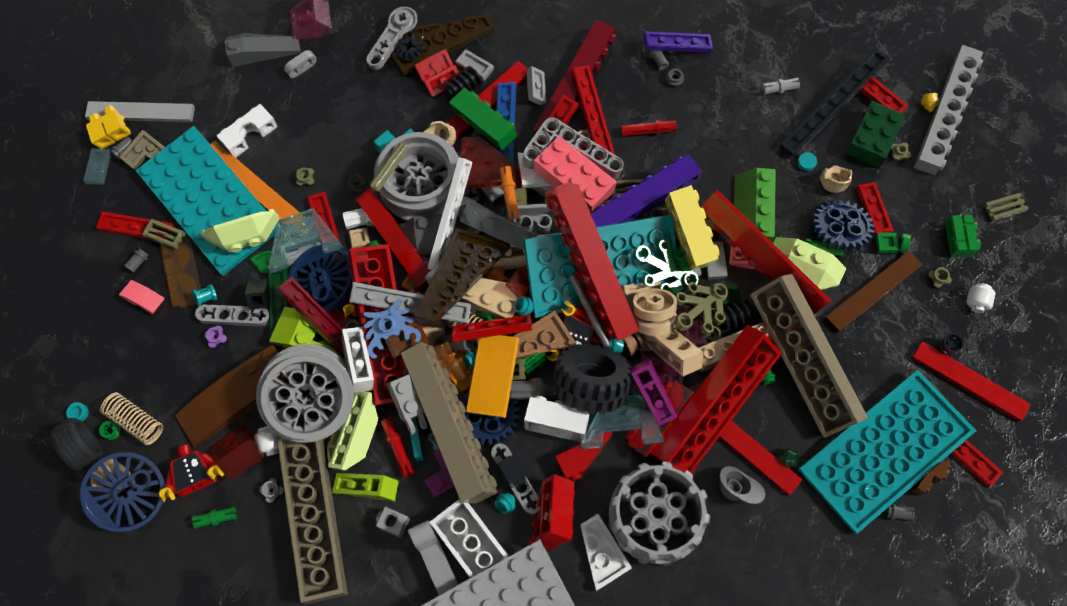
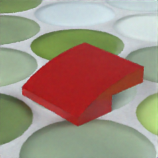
[414,49,459,97]

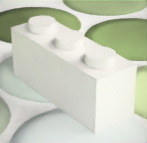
[341,327,374,393]

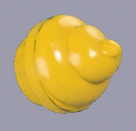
[921,93,940,112]

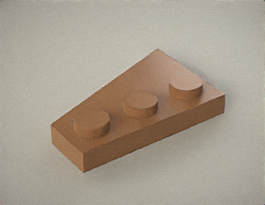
[513,311,576,360]

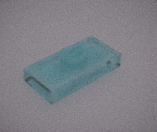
[83,149,112,185]

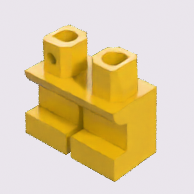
[86,105,131,149]

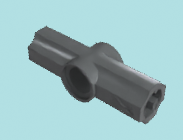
[509,378,559,399]

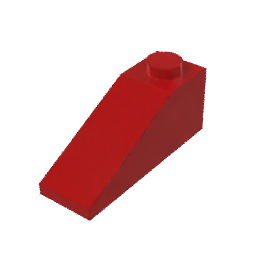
[555,431,612,482]

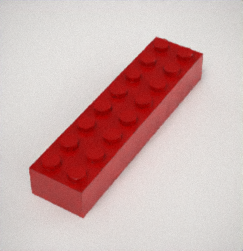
[545,183,639,341]

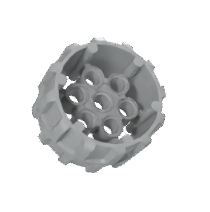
[608,461,710,566]

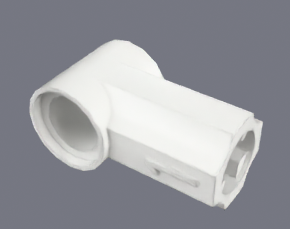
[343,208,374,229]

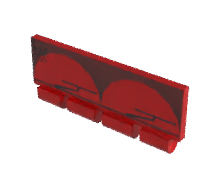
[624,380,695,457]

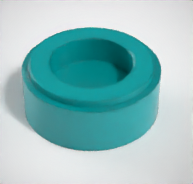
[797,152,817,172]
[66,402,89,422]

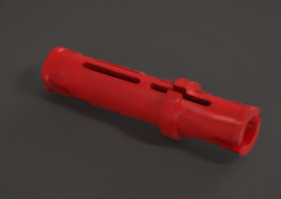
[621,120,677,137]
[381,417,415,478]

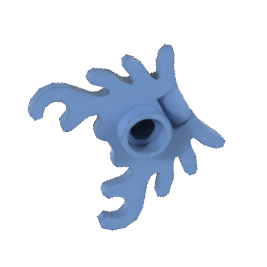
[364,299,421,359]

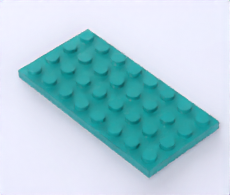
[136,126,282,276]
[523,214,679,318]
[798,370,976,535]

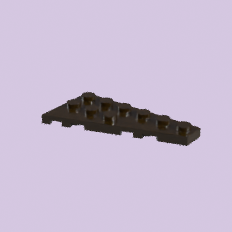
[379,14,495,75]
[415,228,511,326]

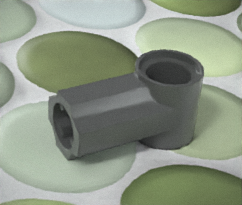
[435,330,475,354]

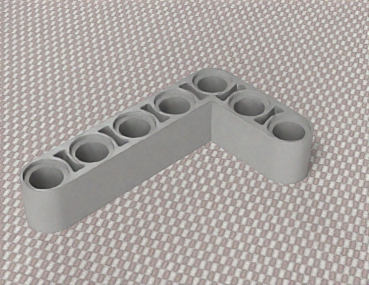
[522,118,624,179]
[408,521,459,595]

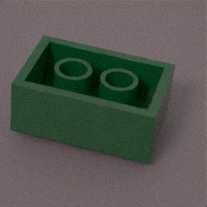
[846,101,906,169]

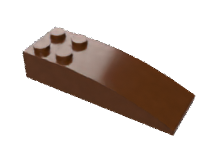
[175,344,297,448]

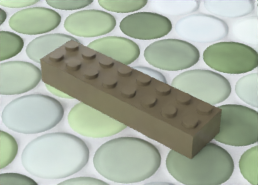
[750,274,868,438]
[401,342,497,503]
[277,437,348,605]

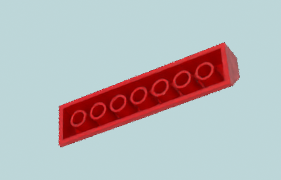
[700,190,832,314]
[348,244,413,406]
[650,325,782,473]

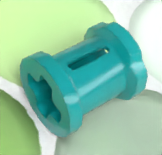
[192,284,217,306]

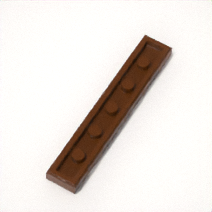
[825,251,923,333]

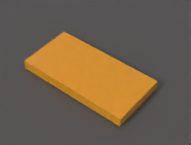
[466,335,519,418]

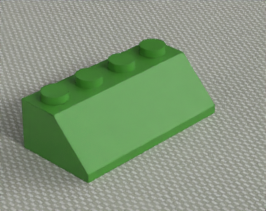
[734,168,776,242]

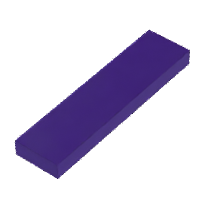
[643,31,713,53]

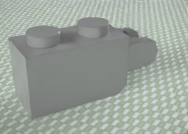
[387,375,428,435]

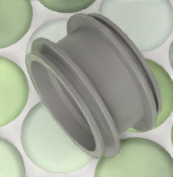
[374,132,458,221]
[256,344,354,443]

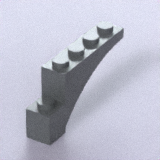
[458,195,538,250]

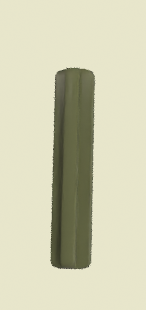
[370,143,408,191]

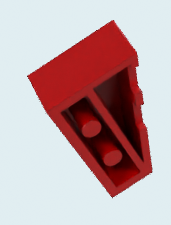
[527,474,575,552]

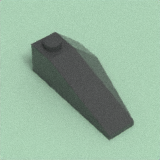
[225,33,301,67]

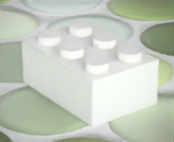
[525,396,590,443]

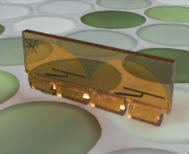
[160,235,204,308]

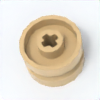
[633,288,677,336]

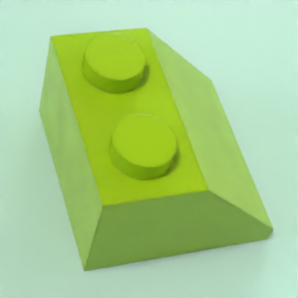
[269,307,316,349]

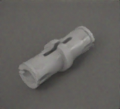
[762,78,800,95]

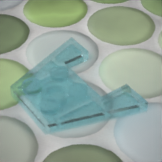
[268,208,343,273]
[581,394,664,449]

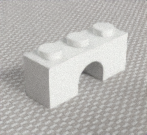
[217,104,277,158]

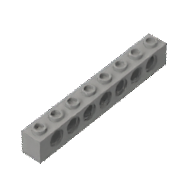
[913,45,983,176]

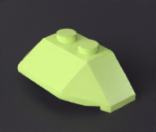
[200,209,279,252]
[773,237,846,290]
[327,392,378,470]

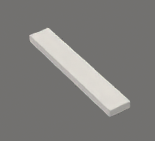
[428,157,472,270]

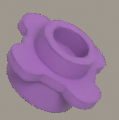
[204,326,227,348]

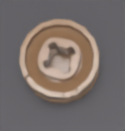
[623,332,645,357]

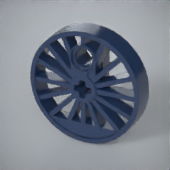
[288,244,353,314]
[80,452,165,532]

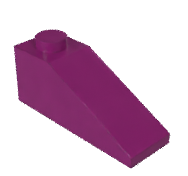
[631,358,677,426]

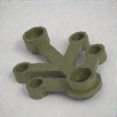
[675,282,728,335]

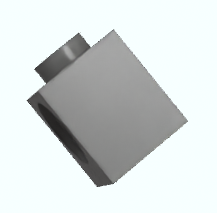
[376,507,410,538]

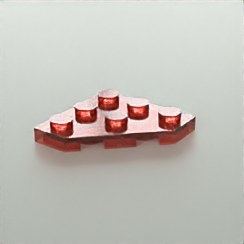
[461,136,516,189]

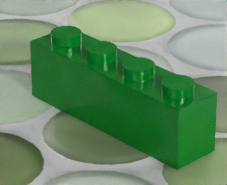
[449,88,517,151]

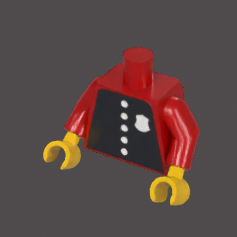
[546,301,602,361]
[159,444,224,503]

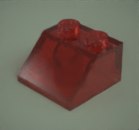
[210,423,264,481]

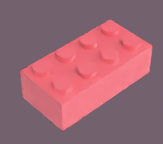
[533,136,617,214]

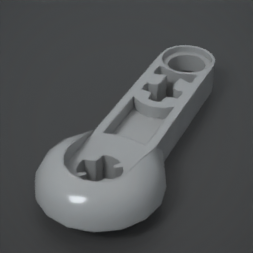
[367,7,417,70]

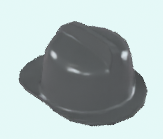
[719,466,766,504]

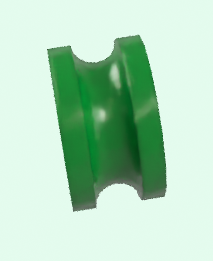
[99,421,121,440]

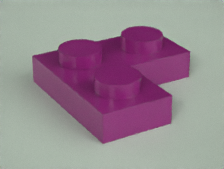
[425,449,455,499]

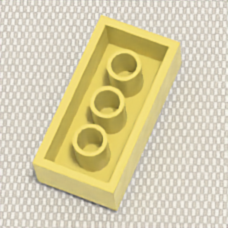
[665,185,720,271]

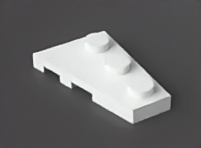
[580,514,632,591]

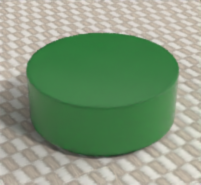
[898,233,910,253]

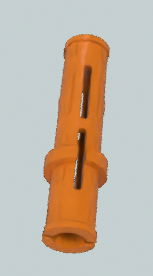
[499,166,520,223]

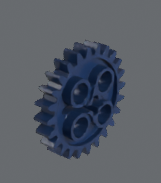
[811,199,874,253]
[459,388,520,447]

